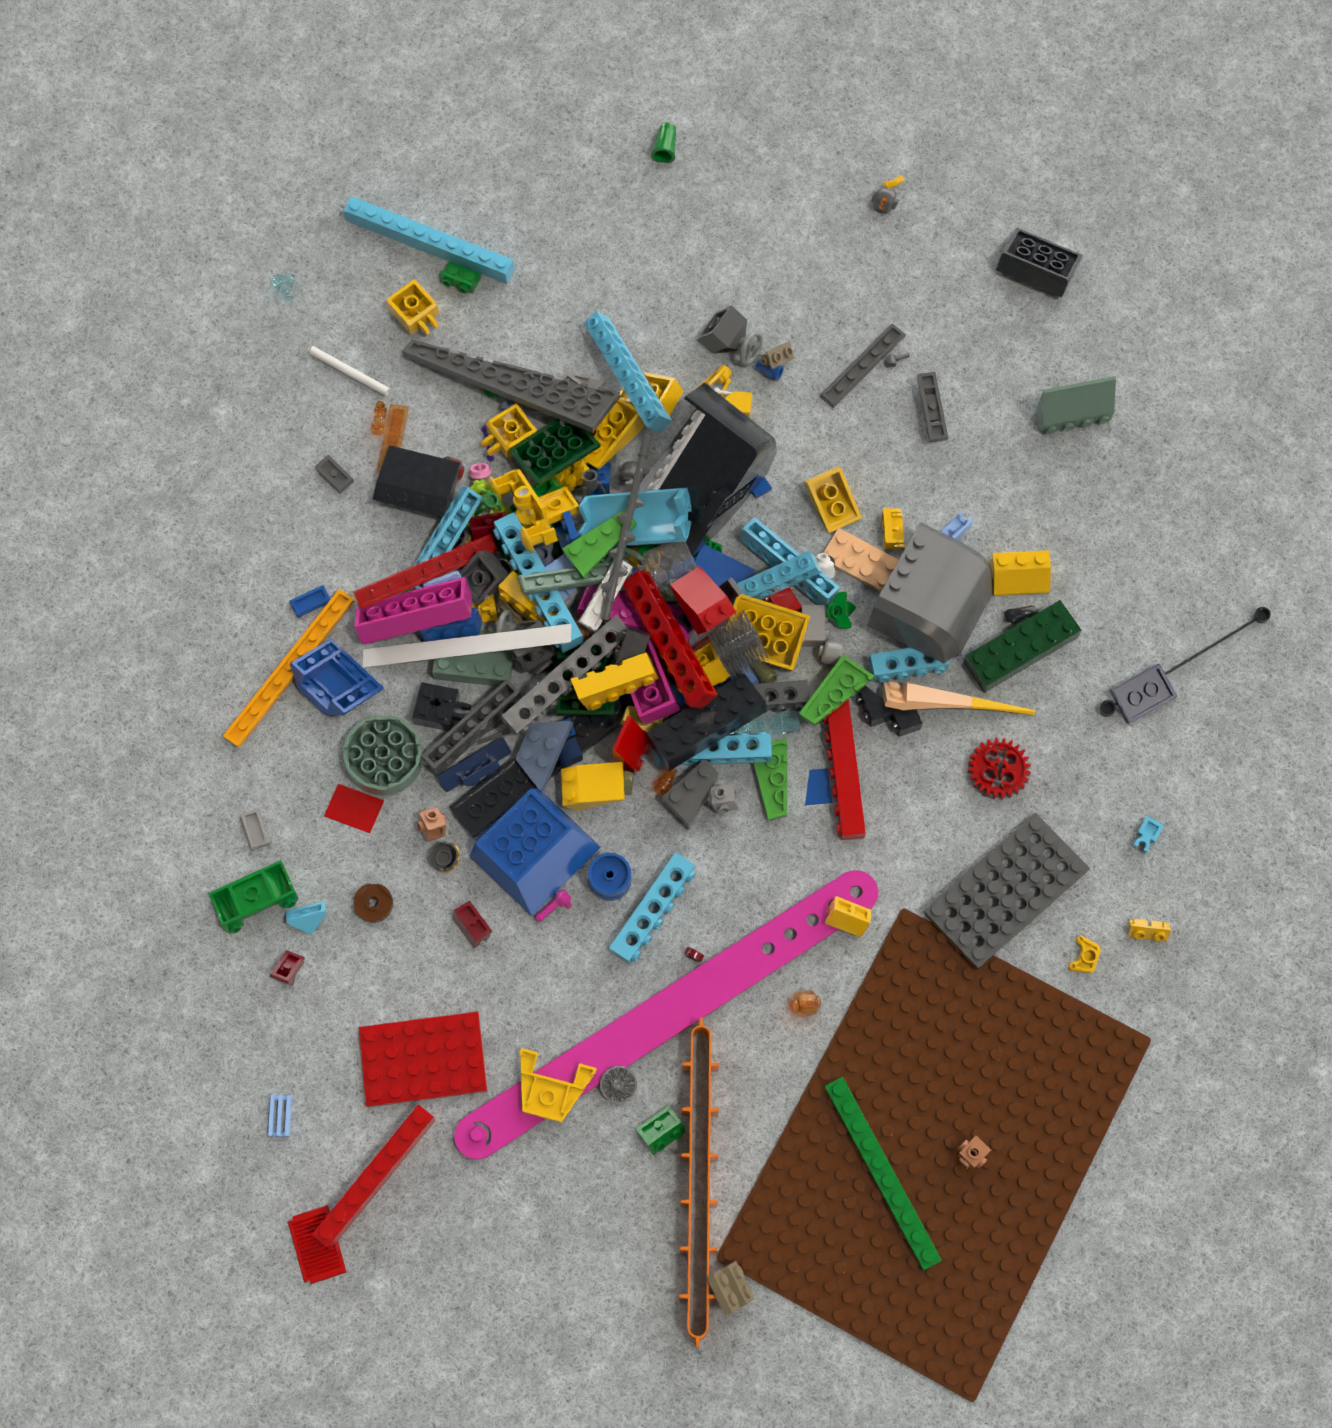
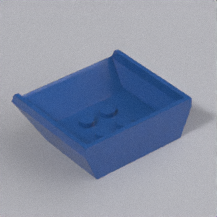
[470,788,601,916]

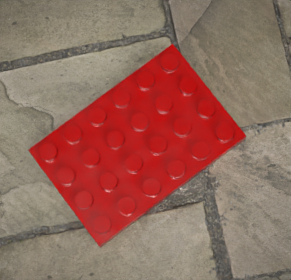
[359,1011,488,1108]

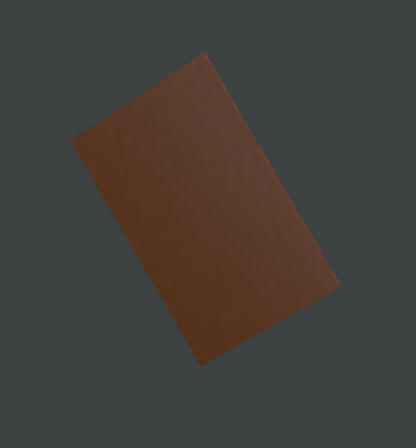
[717,908,1151,1402]

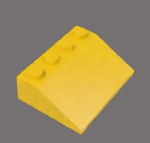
[724,594,811,671]

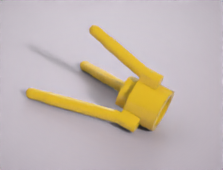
[694,365,732,397]

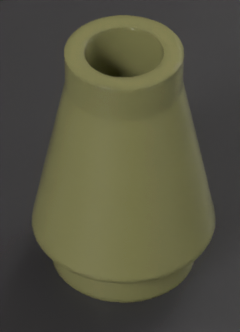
[750,659,778,683]

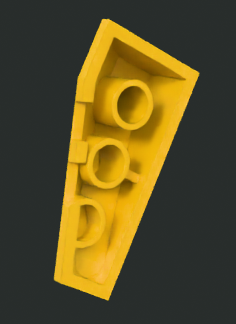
[584,398,645,470]

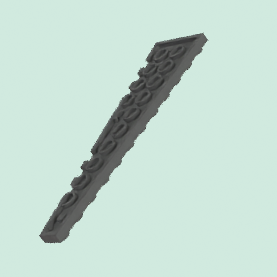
[402,340,620,433]

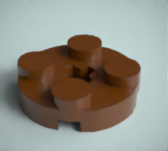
[354,884,394,924]

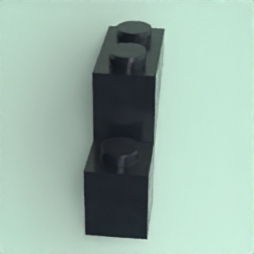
[855,686,923,737]

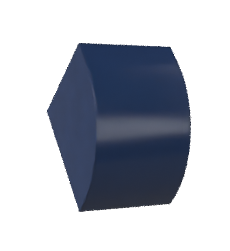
[558,737,583,769]

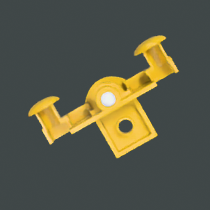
[488,469,579,553]

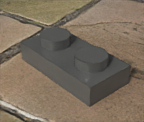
[315,455,354,494]

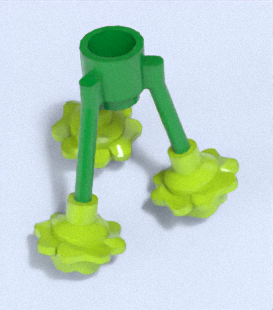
[466,479,512,528]

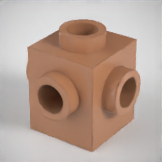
[417,807,446,842]
[957,1136,991,1170]

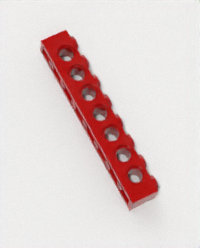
[623,570,718,709]

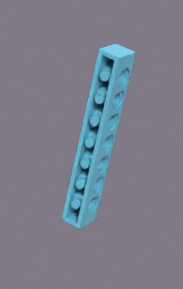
[584,311,672,433]
[493,512,583,653]

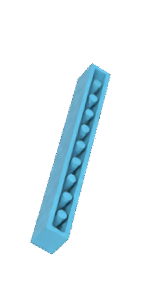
[343,196,515,284]

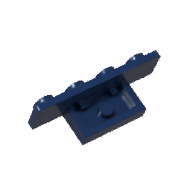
[437,737,511,792]

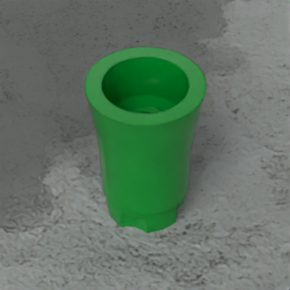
[651,122,677,163]

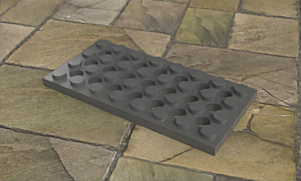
[922,812,1090,970]

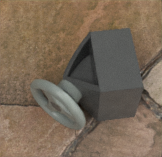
[696,305,763,366]
[496,610,557,673]

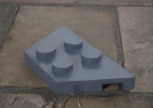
[516,721,573,791]

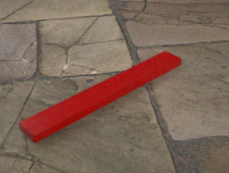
[353,534,497,609]

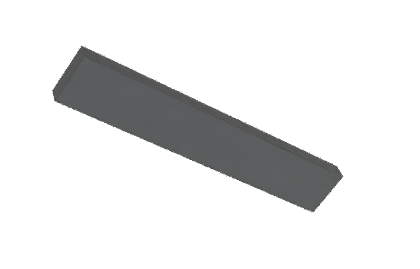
[820,323,906,408]

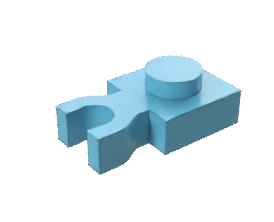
[1133,816,1164,854]

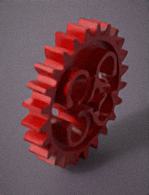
[967,737,1031,800]

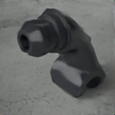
[1004,605,1039,623]

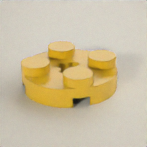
[556,458,589,491]

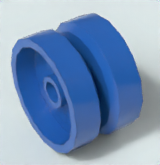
[588,853,632,901]

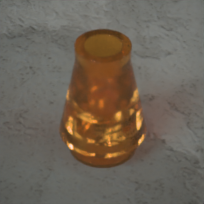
[653,767,677,796]

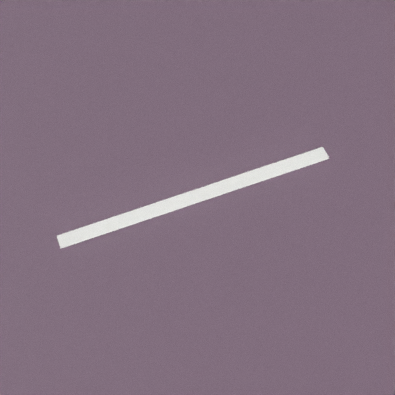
[363,624,571,667]

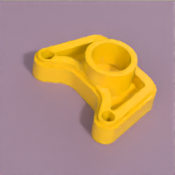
[1068,936,1101,974]

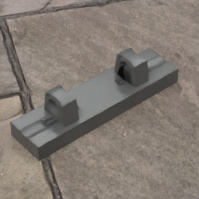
[917,372,948,443]

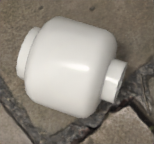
[815,553,836,579]

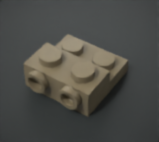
[707,1261,754,1316]

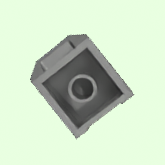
[460,551,509,606]

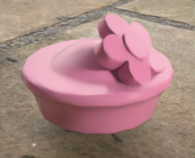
[469,463,492,481]

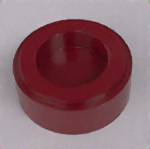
[684,946,704,963]

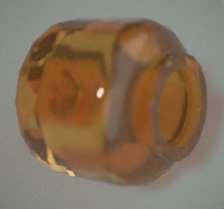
[790,990,821,1017]

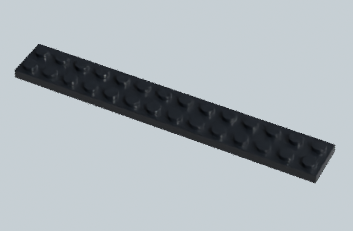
[449,649,675,838]

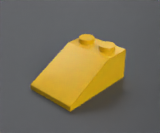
[619,372,684,417]
[803,466,862,533]
[561,762,625,811]

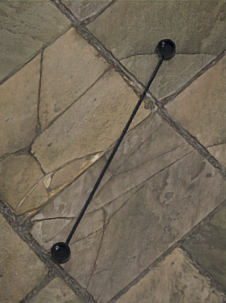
[1099,607,1271,717]

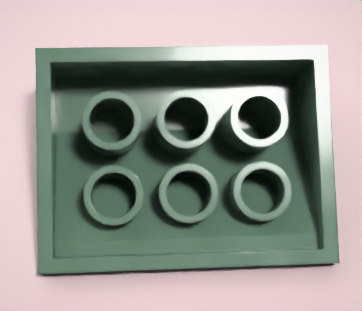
[1035,376,1116,434]
[433,630,515,687]

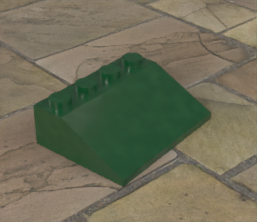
[509,419,601,486]

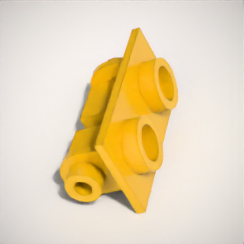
[1128,918,1171,942]

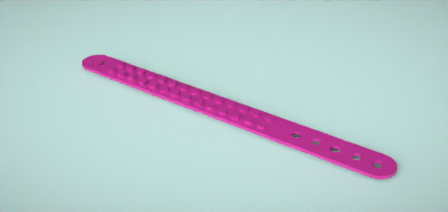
[454,870,878,1160]

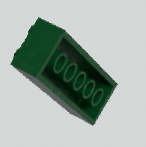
[963,600,1082,693]

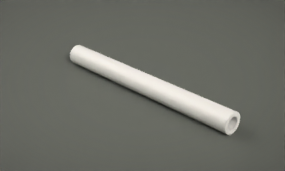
[309,346,390,396]

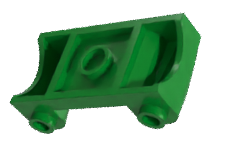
[208,860,299,934]

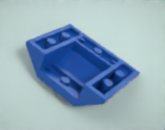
[290,638,384,715]

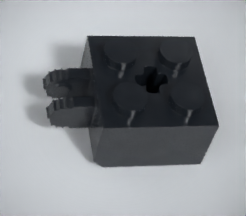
[412,682,472,731]

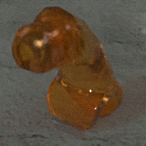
[371,401,387,435]

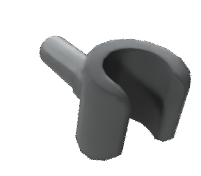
[885,353,910,368]

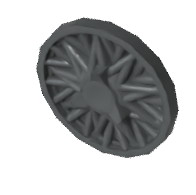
[600,1066,637,1103]

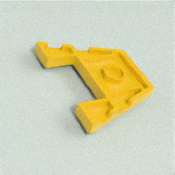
[520,1048,597,1123]

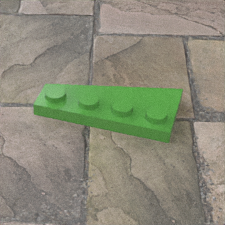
[562,509,637,580]
[799,655,875,726]
[750,738,787,821]

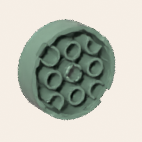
[344,715,423,795]

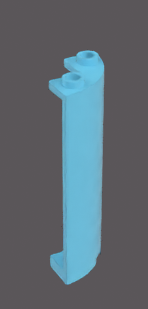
[578,488,691,546]

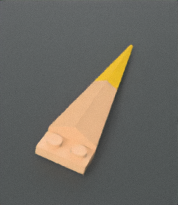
[882,682,1036,715]

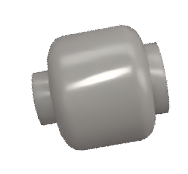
[818,640,847,666]

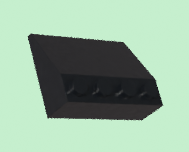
[996,228,1083,298]
[372,445,461,517]

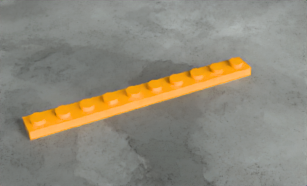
[223,589,355,748]

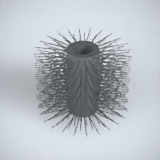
[707,611,769,679]

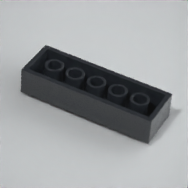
[646,673,767,771]

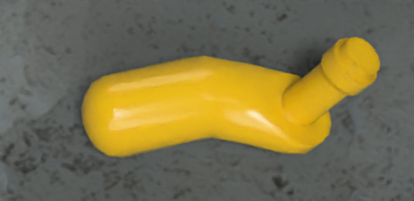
[882,175,904,188]

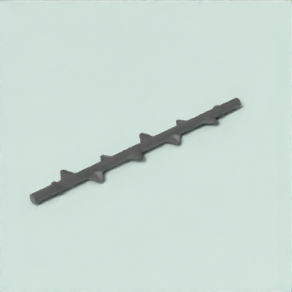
[601,435,651,621]

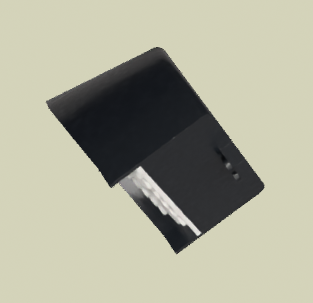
[639,382,777,559]

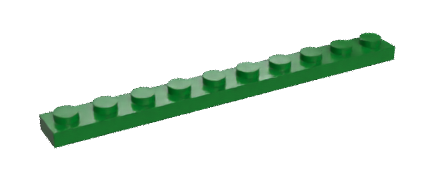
[824,1077,942,1271]

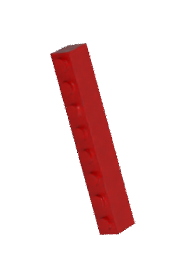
[823,699,866,840]
[312,1104,436,1250]

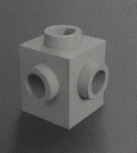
[708,783,739,813]

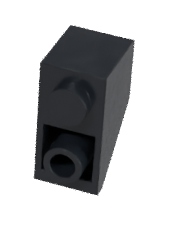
[613,626,651,666]

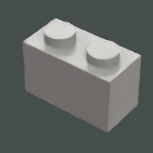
[801,605,829,647]

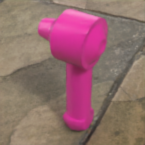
[535,889,572,922]

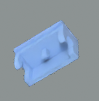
[940,512,973,540]

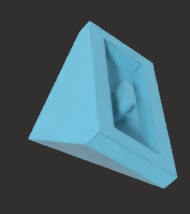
[286,901,326,934]

